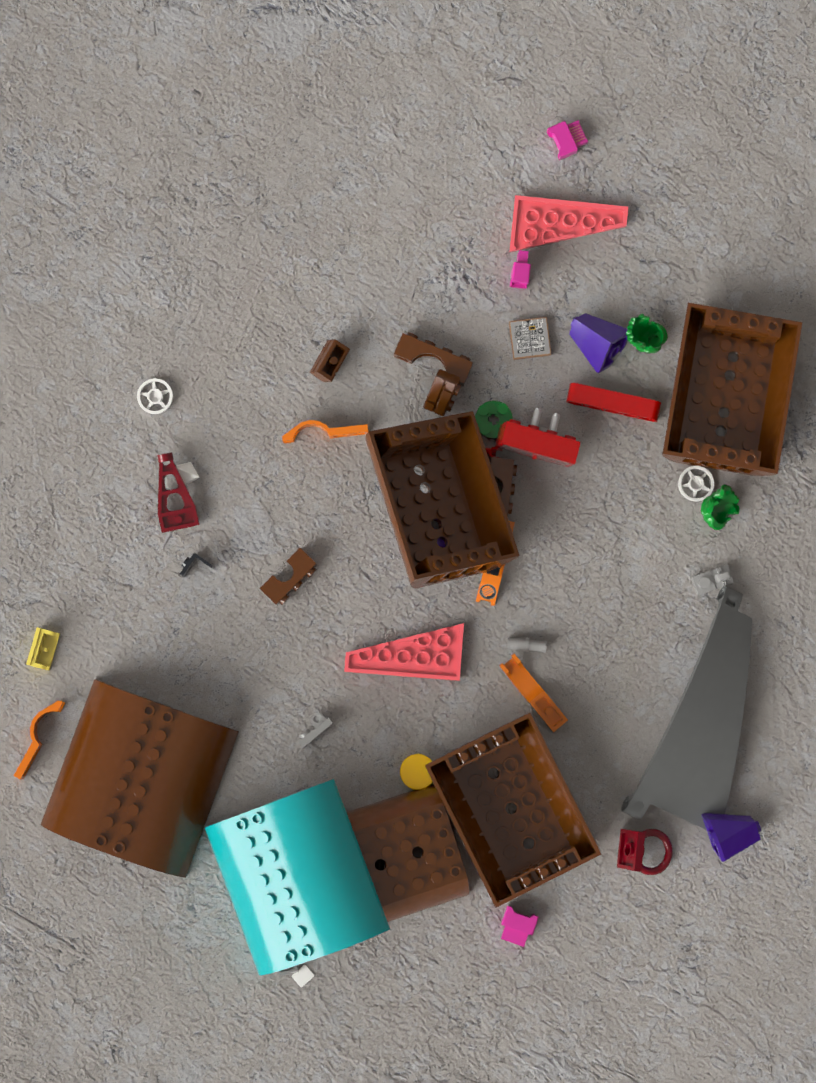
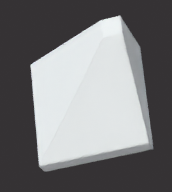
[176,462,200,485]

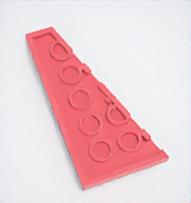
[509,195,628,252]
[344,623,464,681]

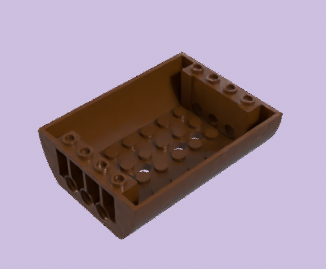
[662,302,803,476]
[365,411,520,588]

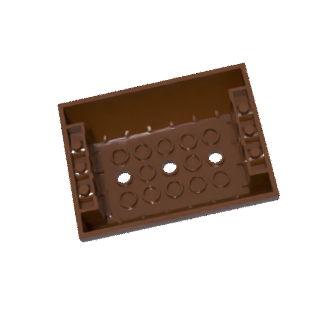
[425,713,601,908]
[347,784,469,922]

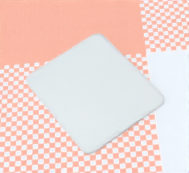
[292,965,314,987]

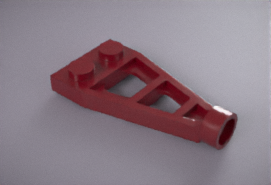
[157,452,200,533]

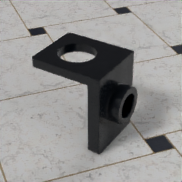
[180,553,214,577]

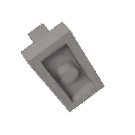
[691,565,734,596]
[299,712,333,748]

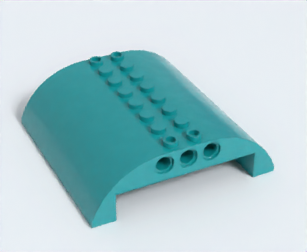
[204,779,390,976]

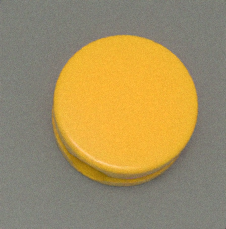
[400,754,433,790]

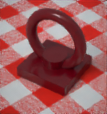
[617,829,673,875]

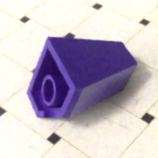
[569,313,628,373]
[701,813,762,862]

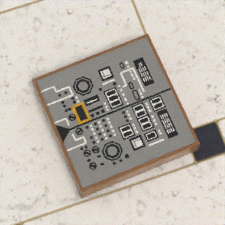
[509,317,551,360]

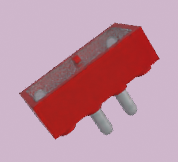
[495,408,581,467]

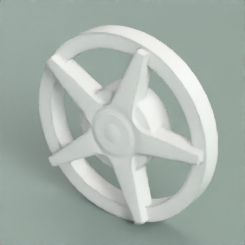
[137,378,173,414]
[678,466,714,502]

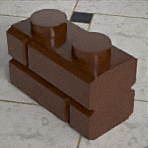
[309,339,350,382]
[423,369,461,416]

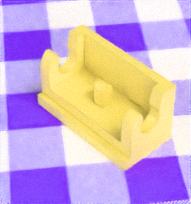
[26,627,60,671]

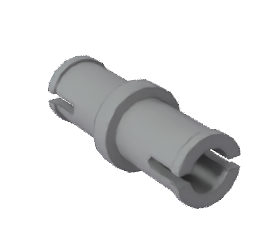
[507,637,547,653]

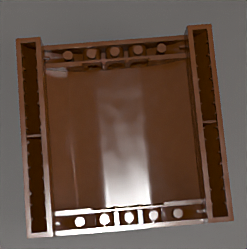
[40,679,239,878]

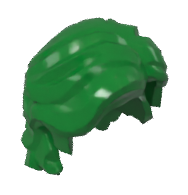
[626,314,668,353]
[701,484,740,530]

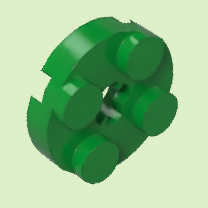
[475,400,513,439]

